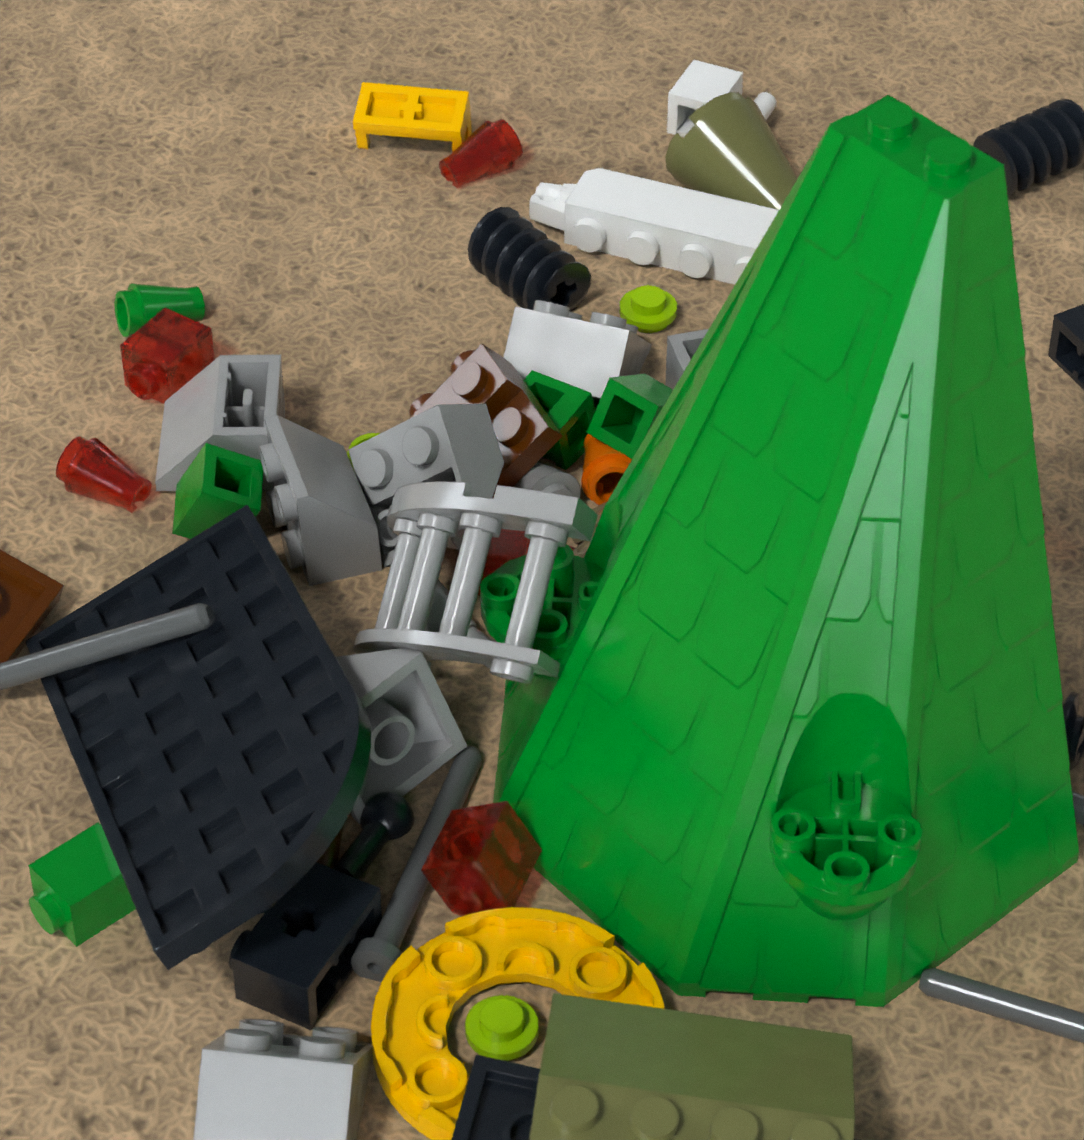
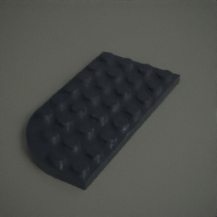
[25,505,371,970]

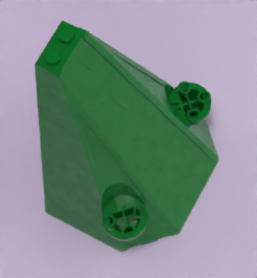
[480,95,1079,1007]

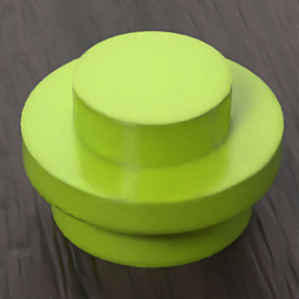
[619,285,677,333]
[465,995,539,1061]

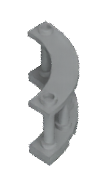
[353,482,598,684]

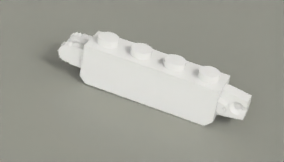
[529,168,779,284]

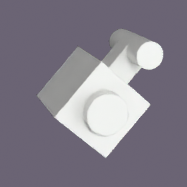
[667,60,776,137]

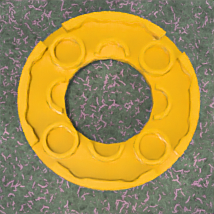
[371,907,665,1140]

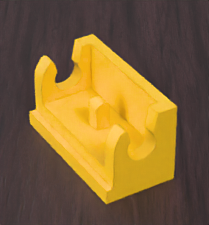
[353,82,472,158]

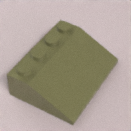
[529,993,855,1140]

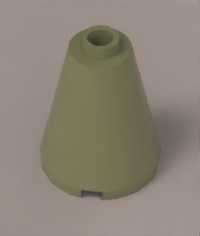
[665,92,798,210]

